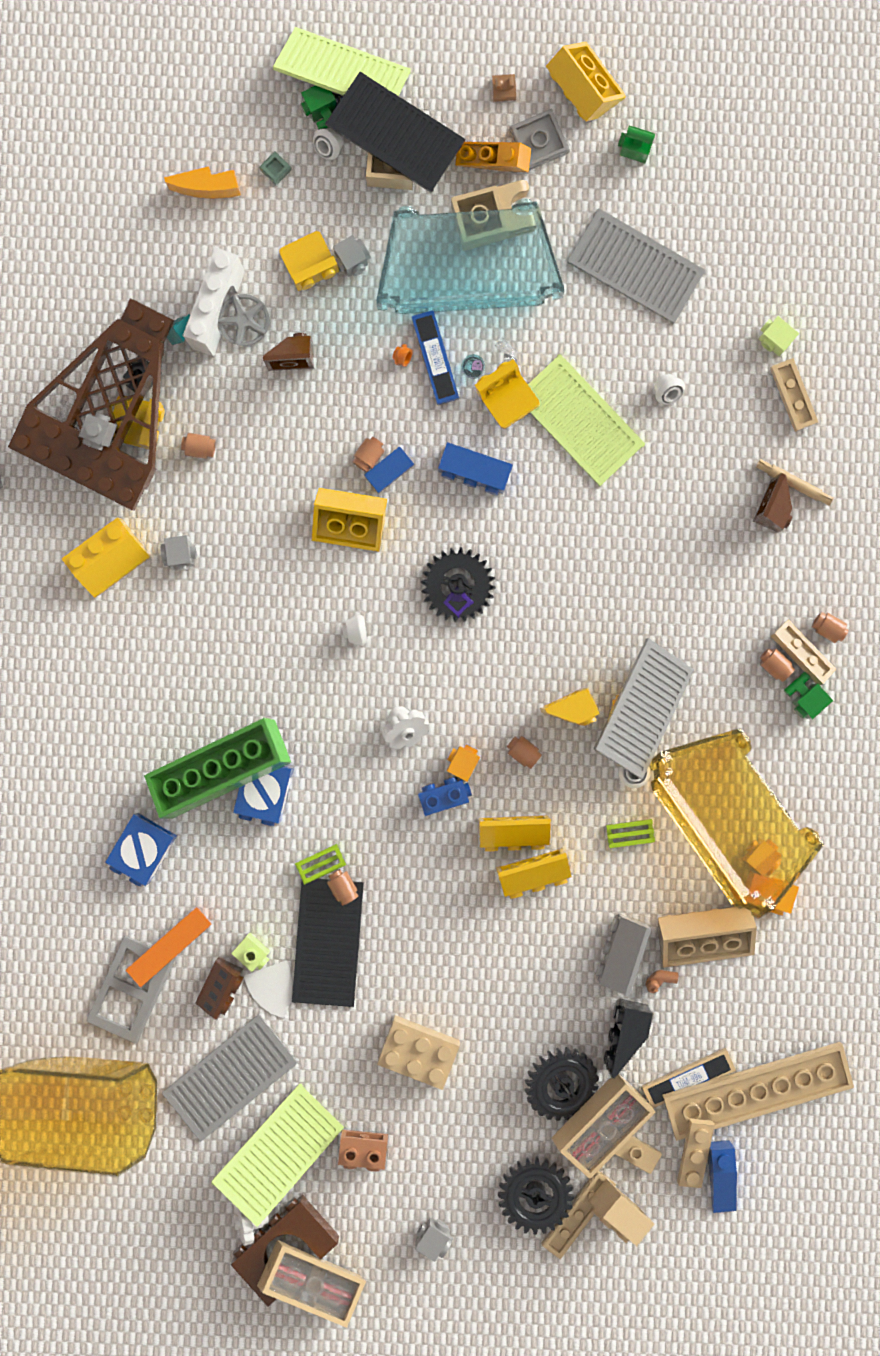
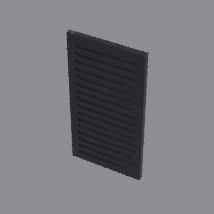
[325,71,465,193]
[292,879,364,1007]

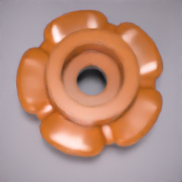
[393,344,413,367]

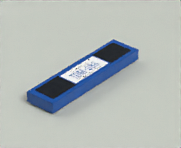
[411,310,459,406]

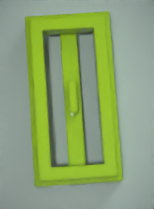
[606,819,655,848]
[295,844,346,885]

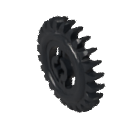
[420,547,496,623]
[525,1047,599,1121]
[498,1156,574,1235]

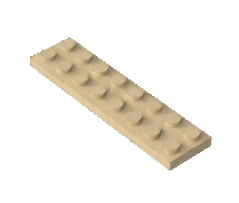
[663,1042,854,1141]

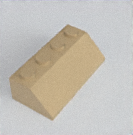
[658,905,757,968]

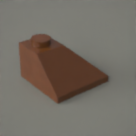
[263,333,314,371]
[753,473,793,532]

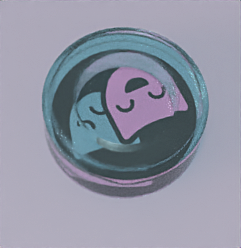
[462,354,485,379]

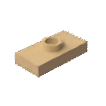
[615,1136,662,1174]

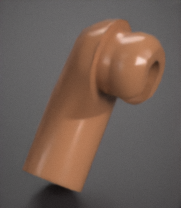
[645,970,679,993]

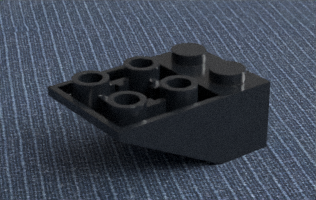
[603,999,653,1079]

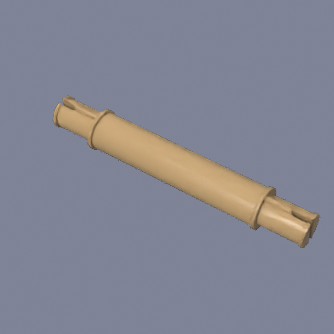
[756,459,834,506]

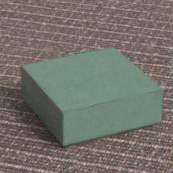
[259,151,292,185]

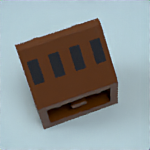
[195,957,244,1020]

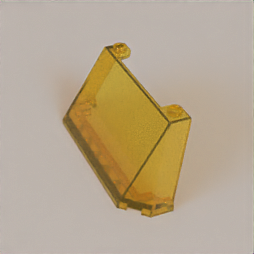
[649,728,824,918]

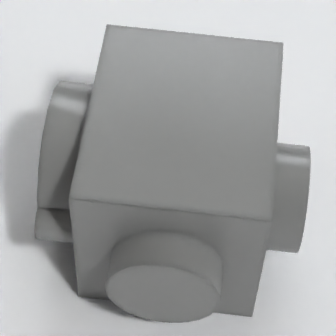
[333,235,371,277]
[79,412,117,450]
[160,535,197,571]
[415,1218,453,1262]

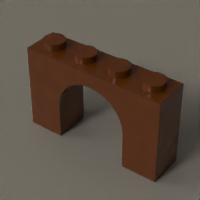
[231,1194,339,1307]

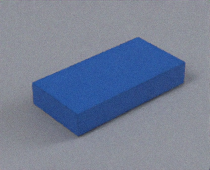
[364,446,414,494]

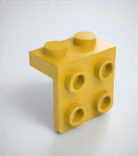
[279,231,339,292]
[474,359,540,429]
[113,396,165,450]

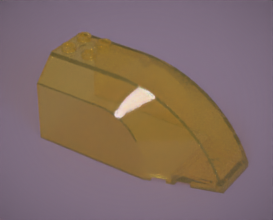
[0,1056,157,1177]

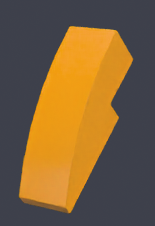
[164,166,241,199]

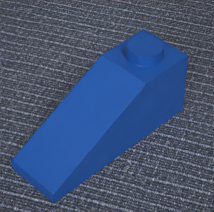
[708,1140,737,1213]

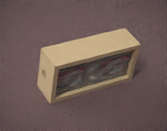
[551,1074,656,1179]
[257,1240,366,1328]

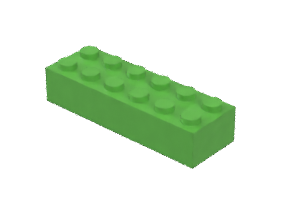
[144,718,292,819]

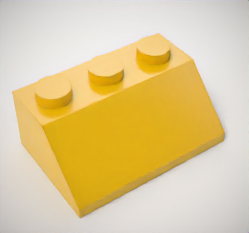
[546,42,626,122]
[311,488,387,552]
[61,517,150,598]
[540,688,600,726]
[478,815,551,852]
[496,848,572,899]

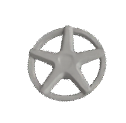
[218,294,270,346]

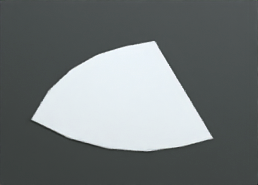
[243,960,293,1018]

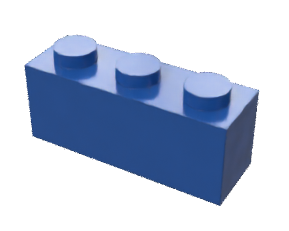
[438,442,513,495]

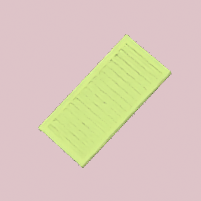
[273,27,411,96]
[528,354,645,486]
[211,1084,344,1227]

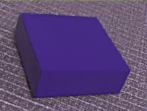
[443,586,474,618]

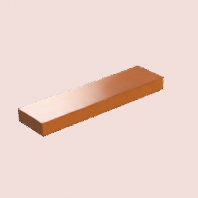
[126,907,212,988]

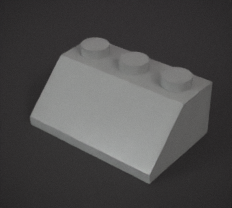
[596,914,651,997]

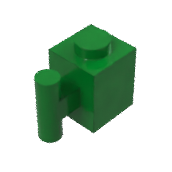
[300,85,337,130]
[618,125,655,164]
[784,671,833,719]

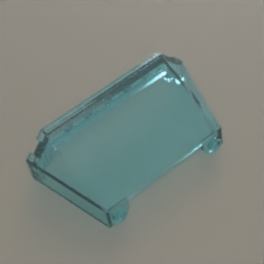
[376,199,565,314]

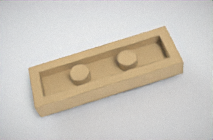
[770,358,818,432]
[771,619,836,685]
[677,1118,714,1188]

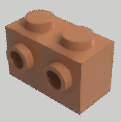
[338,1130,388,1172]

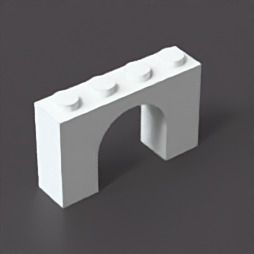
[183,247,245,357]

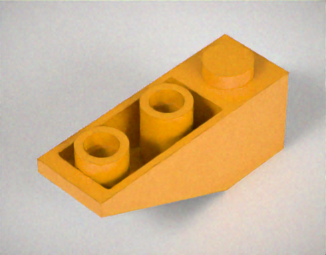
[455,142,531,172]

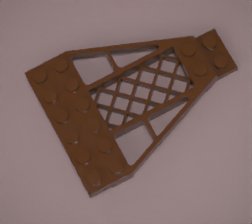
[8,298,175,511]

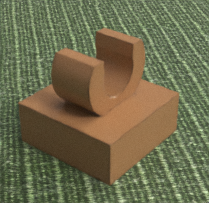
[492,74,516,102]

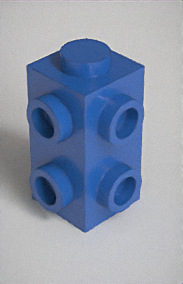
[418,776,472,816]

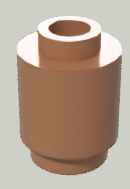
[181,433,216,459]
[352,437,384,472]
[812,611,849,643]
[760,648,795,682]
[507,736,542,769]
[326,869,358,906]

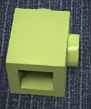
[759,316,799,356]
[231,933,270,972]

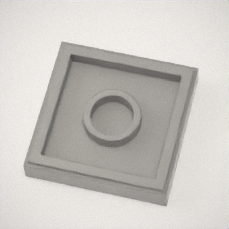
[509,108,570,170]

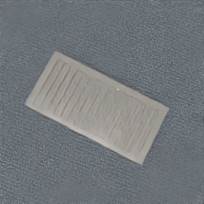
[568,208,706,324]
[593,638,694,779]
[162,1014,298,1142]

